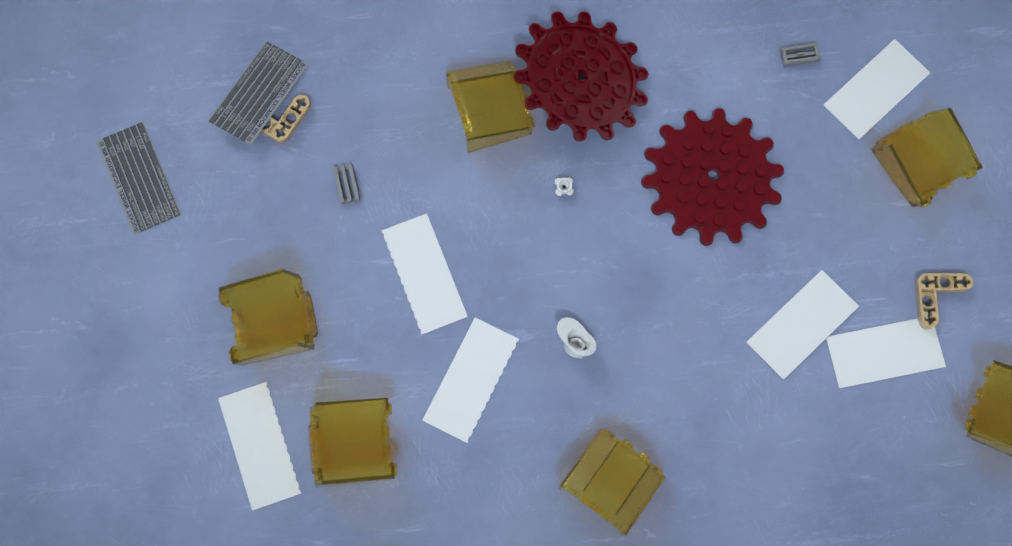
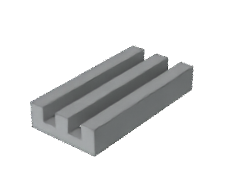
[780,42,820,67]
[333,164,360,205]

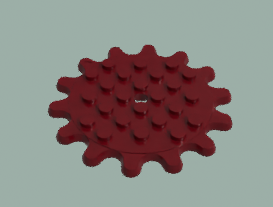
[514,11,649,142]
[641,108,784,246]

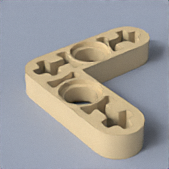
[261,95,311,143]
[915,273,973,330]

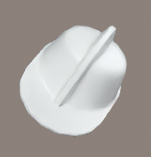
[557,317,597,359]

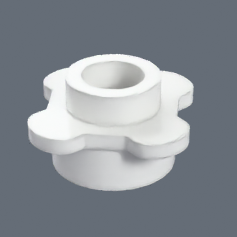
[555,177,574,196]

